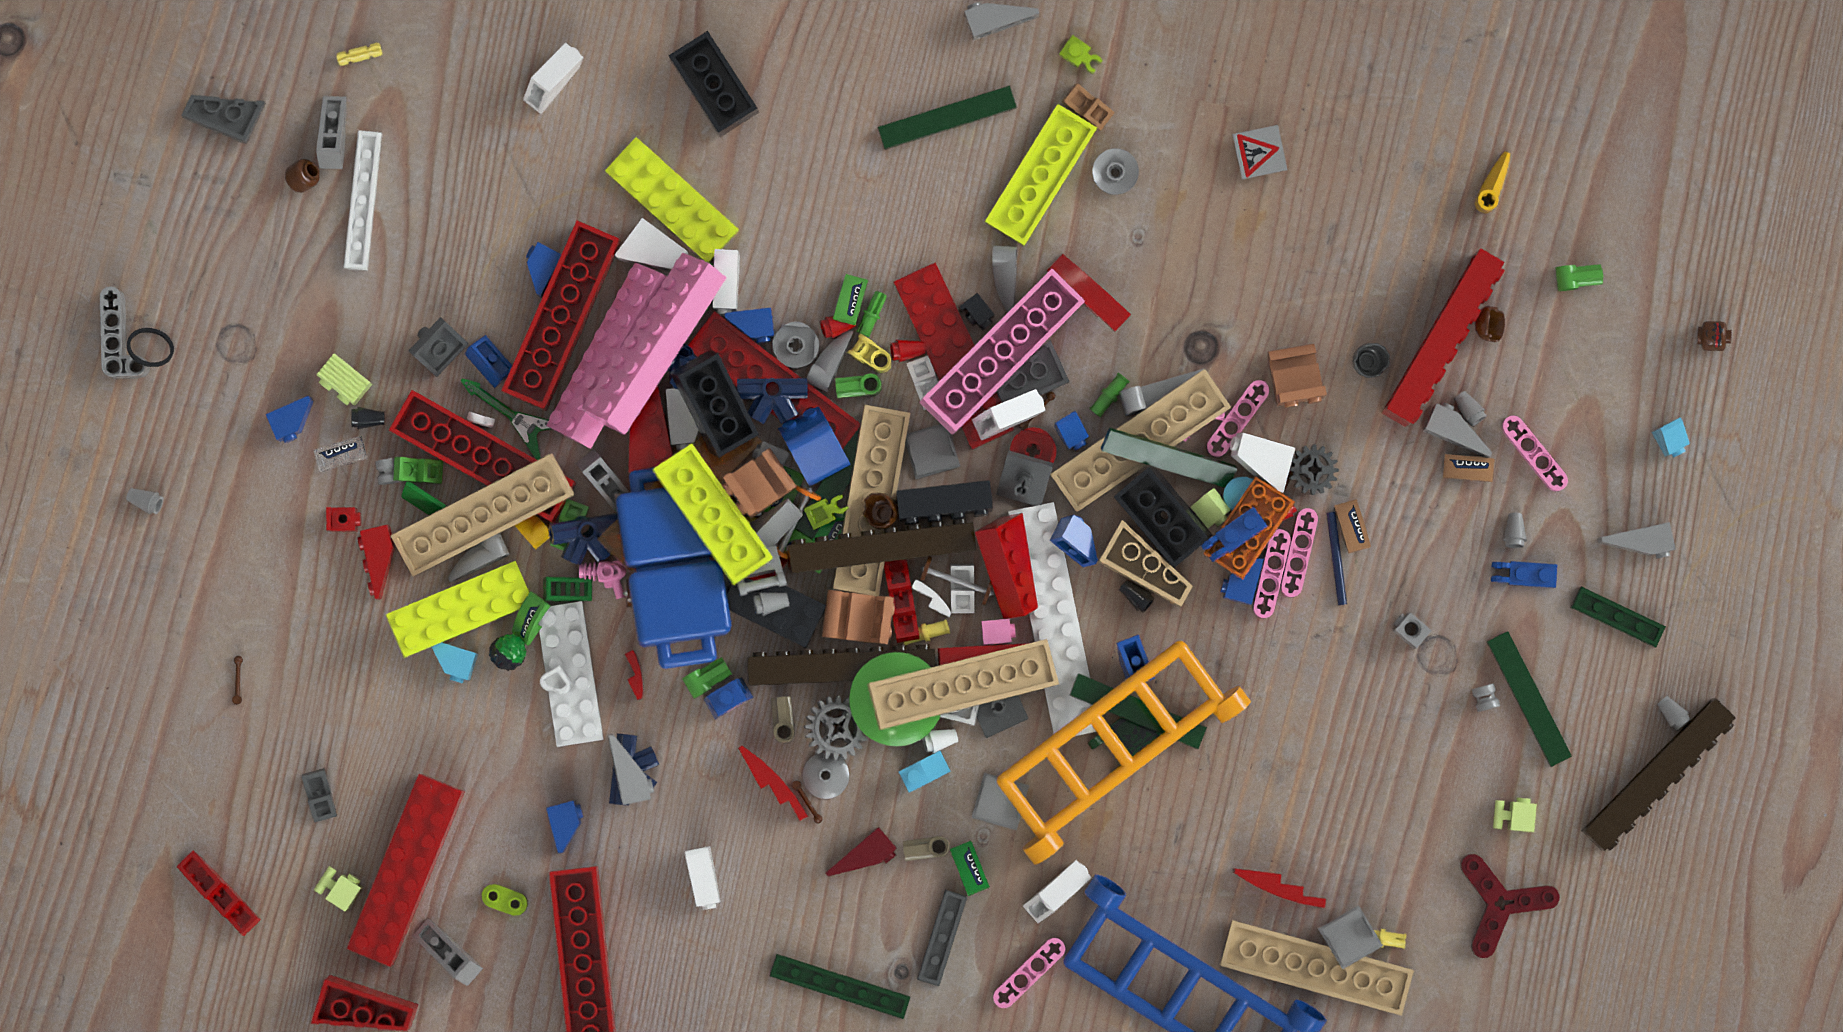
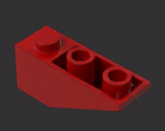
[358,525,395,600]

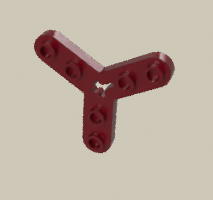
[1460,854,1560,958]

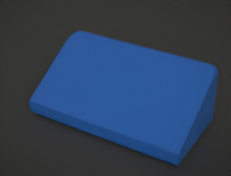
[465,335,512,388]

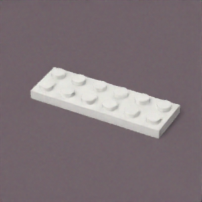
[538,601,604,747]

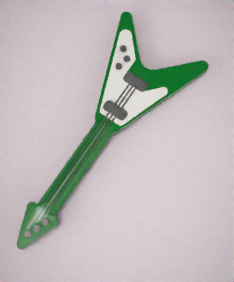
[461,379,553,460]

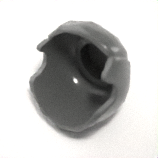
[1352,343,1390,378]

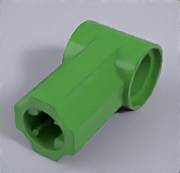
[1555,264,1604,291]
[835,373,882,399]
[682,657,732,699]

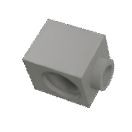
[1393,612,1432,649]

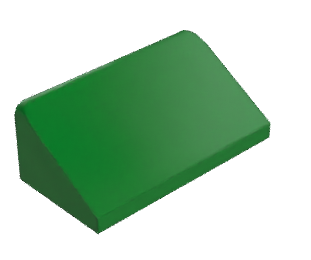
[401,481,447,515]

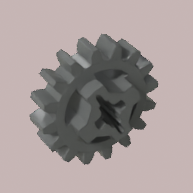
[1289,444,1339,495]

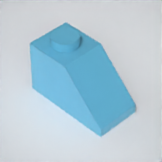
[1652,417,1690,458]
[432,643,478,683]
[899,751,951,793]

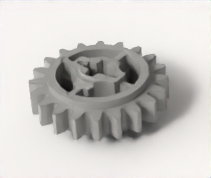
[804,696,867,761]

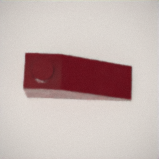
[825,827,897,877]

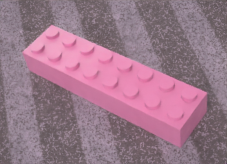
[581,253,727,435]
[546,262,667,449]
[919,269,1085,435]

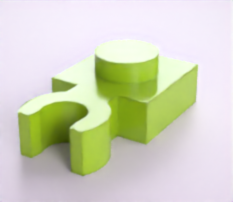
[1059,35,1102,74]
[804,495,849,530]

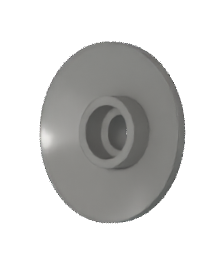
[1092,148,1139,195]
[803,752,849,799]

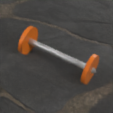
[777,485,822,559]

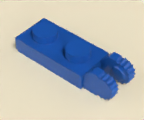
[1201,507,1267,562]
[1491,561,1557,588]

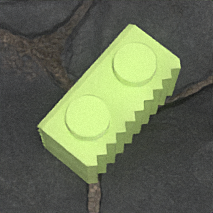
[317,354,373,406]

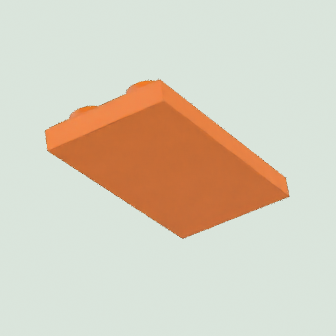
[1204,476,1295,580]

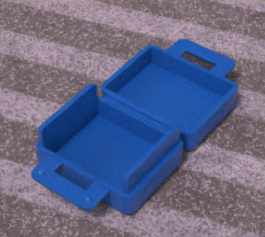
[615,468,732,669]

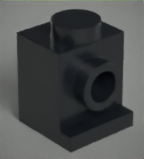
[959,293,995,331]

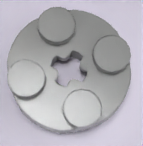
[772,322,819,369]

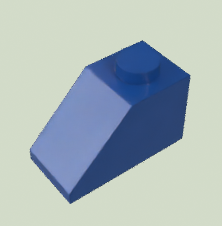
[526,242,561,298]
[725,307,775,343]
[265,396,314,443]
[1054,411,1089,451]
[1049,514,1098,568]
[1220,558,1264,605]
[1116,634,1155,681]
[546,800,584,853]

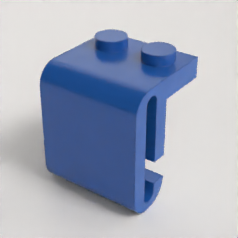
[778,406,851,487]

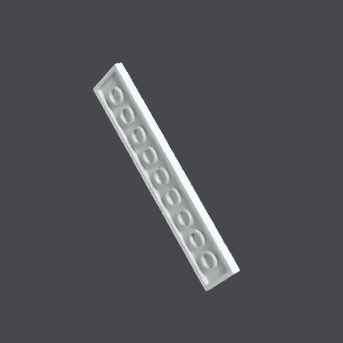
[1008,502,1096,736]

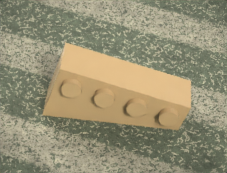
[1098,520,1193,608]

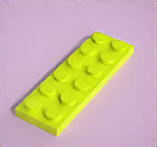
[985,104,1097,246]
[605,137,739,263]
[653,444,773,585]
[385,561,529,658]

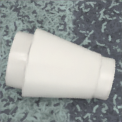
[922,729,958,753]

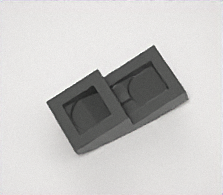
[301,768,337,823]

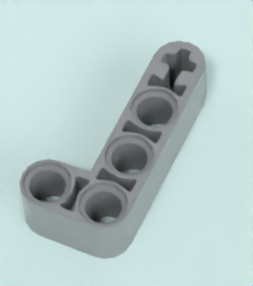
[100,286,150,379]
[1119,369,1203,416]

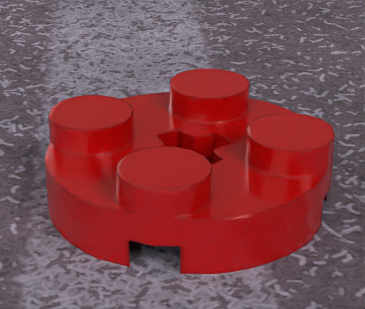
[1010,427,1057,463]

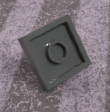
[409,317,469,377]
[996,450,1053,506]
[977,695,1029,738]

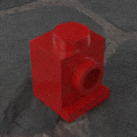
[326,507,362,532]

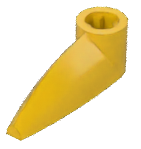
[1475,151,1510,213]
[514,515,550,550]

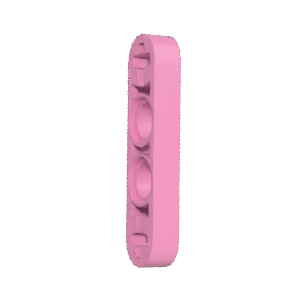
[1206,380,1269,458]
[1501,416,1568,492]
[1280,508,1318,598]
[1253,529,1291,618]
[993,938,1065,1008]

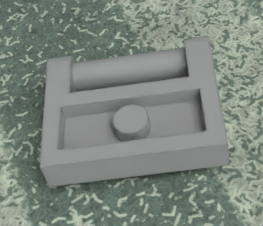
[737,546,786,596]

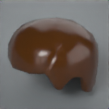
[1474,306,1505,342]
[863,493,898,529]

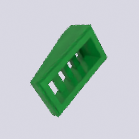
[543,577,592,601]

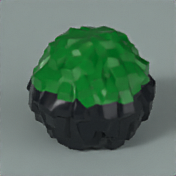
[489,634,527,671]

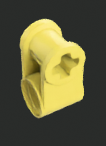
[847,334,892,373]

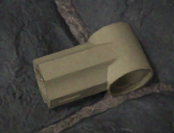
[771,696,795,744]
[903,836,950,861]

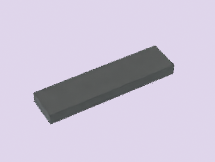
[917,889,968,986]

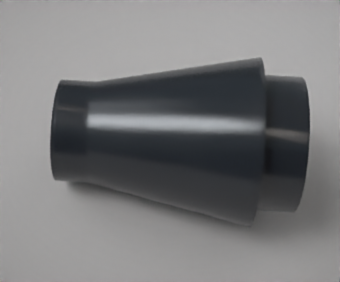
[351,407,385,430]
[1119,580,1155,612]

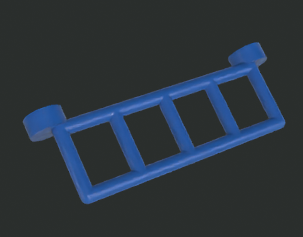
[1063,874,1327,1032]

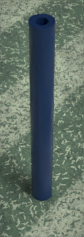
[1326,512,1347,605]

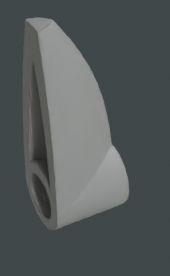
[992,246,1017,312]
[807,330,854,392]
[448,533,510,583]

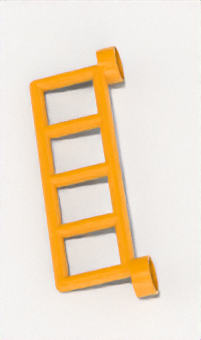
[997,641,1251,865]

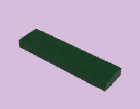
[1570,586,1666,648]

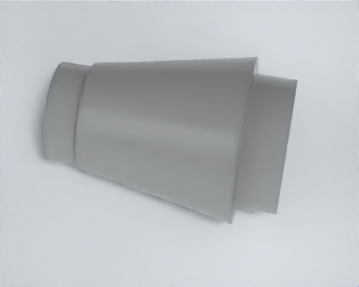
[1454,391,1487,427]
[126,488,163,514]
[1503,513,1527,548]
[753,593,789,616]
[1657,696,1691,731]

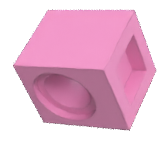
[981,619,1016,645]

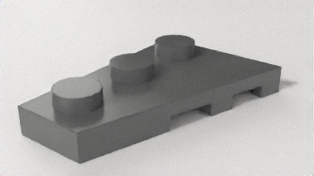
[182,95,265,144]
[997,340,1070,403]

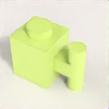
[1191,488,1231,528]
[1493,798,1537,832]
[314,866,364,912]

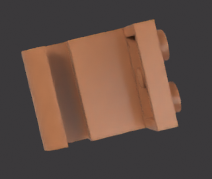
[1267,344,1327,408]
[722,448,797,518]
[822,590,895,644]

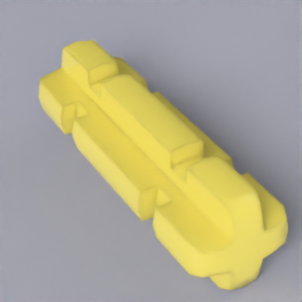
[336,43,382,66]

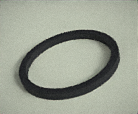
[127,328,174,367]

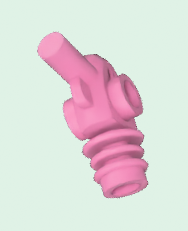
[579,560,627,599]

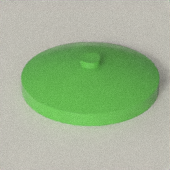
[850,652,941,746]

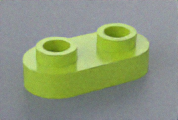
[482,884,528,916]

